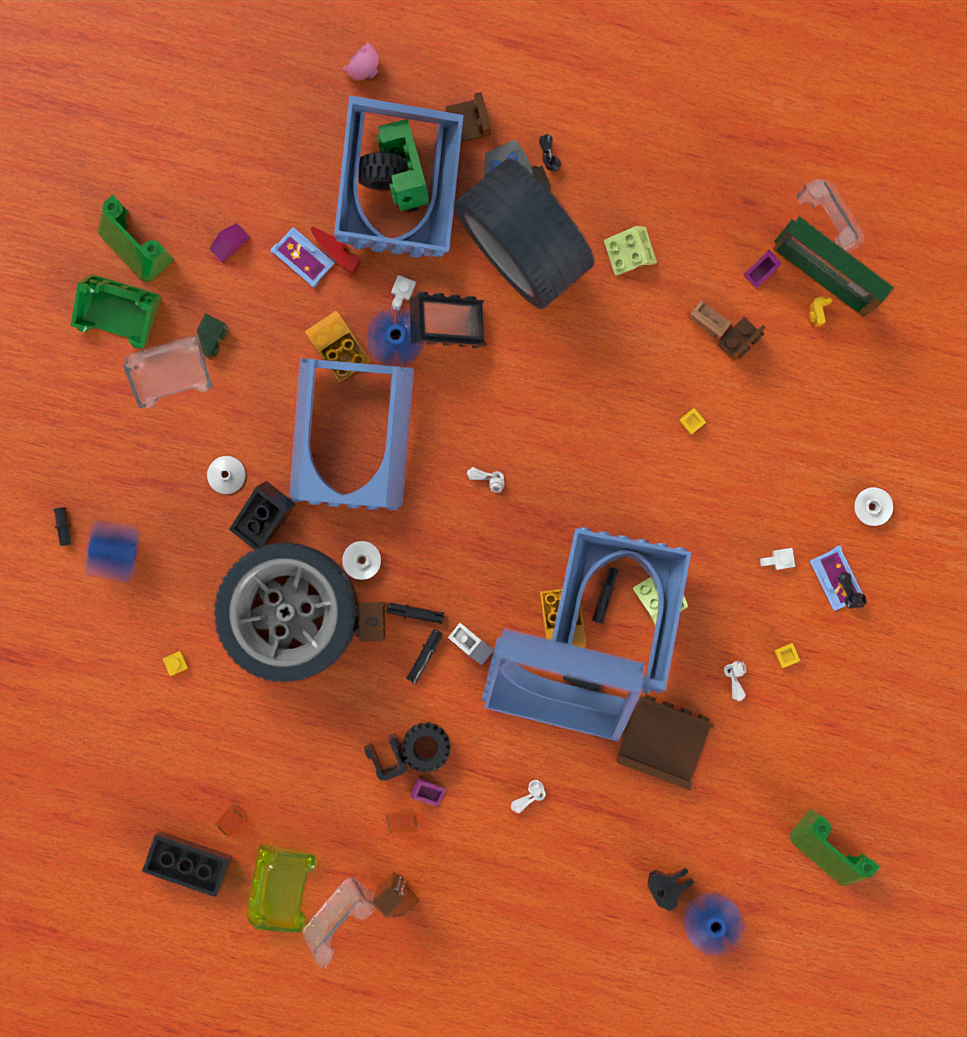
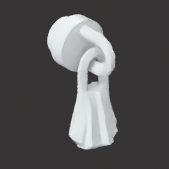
[467,467,505,492]
[724,661,746,701]
[511,780,545,813]

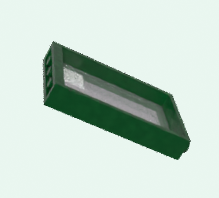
[773,216,895,317]

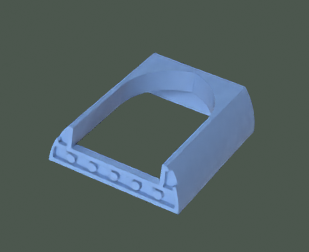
[334,96,463,258]
[289,358,414,510]
[552,527,691,693]
[482,629,645,741]

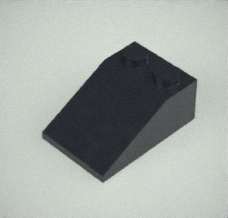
[229,481,296,549]

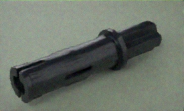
[592,567,619,624]
[387,603,444,624]
[406,629,443,684]

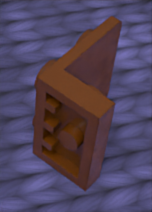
[445,92,491,142]
[717,317,766,360]

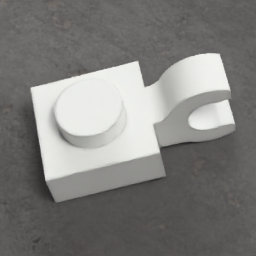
[391,275,416,311]
[760,548,795,570]

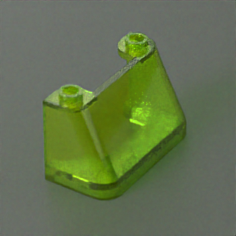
[246,845,317,933]

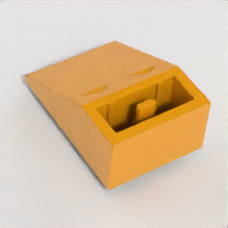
[305,311,371,383]
[540,589,586,648]

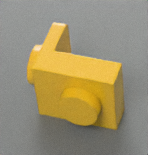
[809,296,832,327]

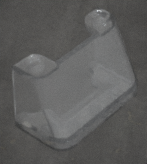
[796,179,865,253]
[123,335,213,409]
[302,878,376,969]

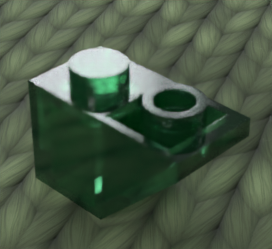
[197,313,229,360]

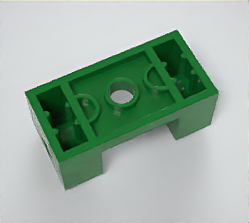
[376,119,430,211]

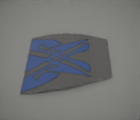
[484,140,533,176]

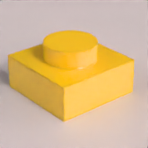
[678,408,706,435]
[774,643,800,668]
[163,651,189,676]

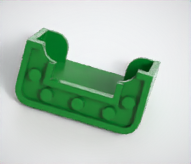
[98,194,174,282]
[70,275,161,349]
[790,808,881,886]

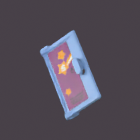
[270,227,335,288]
[810,545,863,611]

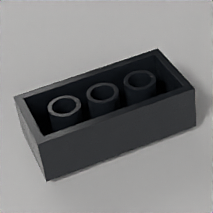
[142,831,232,897]

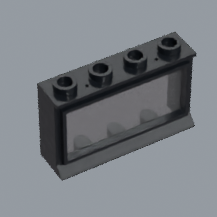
[409,292,487,349]

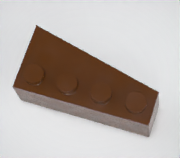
[372,872,420,918]

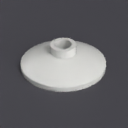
[207,456,246,494]
[854,488,893,526]
[342,541,381,580]

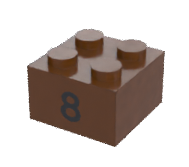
[356,602,385,641]

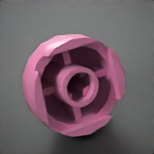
[342,42,379,81]

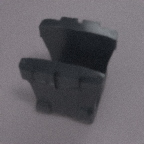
[364,733,406,781]

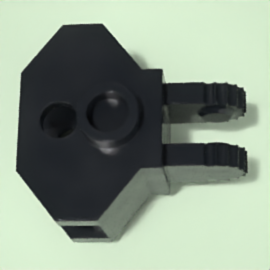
[647,868,694,911]

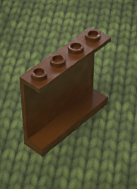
[615,694,714,790]

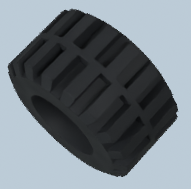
[358,153,407,190]
[401,722,451,773]

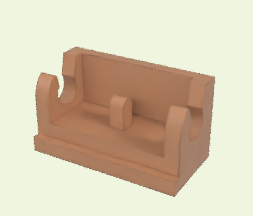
[688,300,732,340]

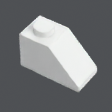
[448,623,493,665]

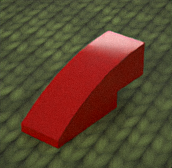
[311,226,361,275]

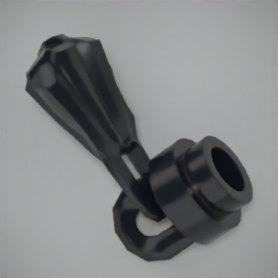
[539,134,561,172]
[838,571,867,609]

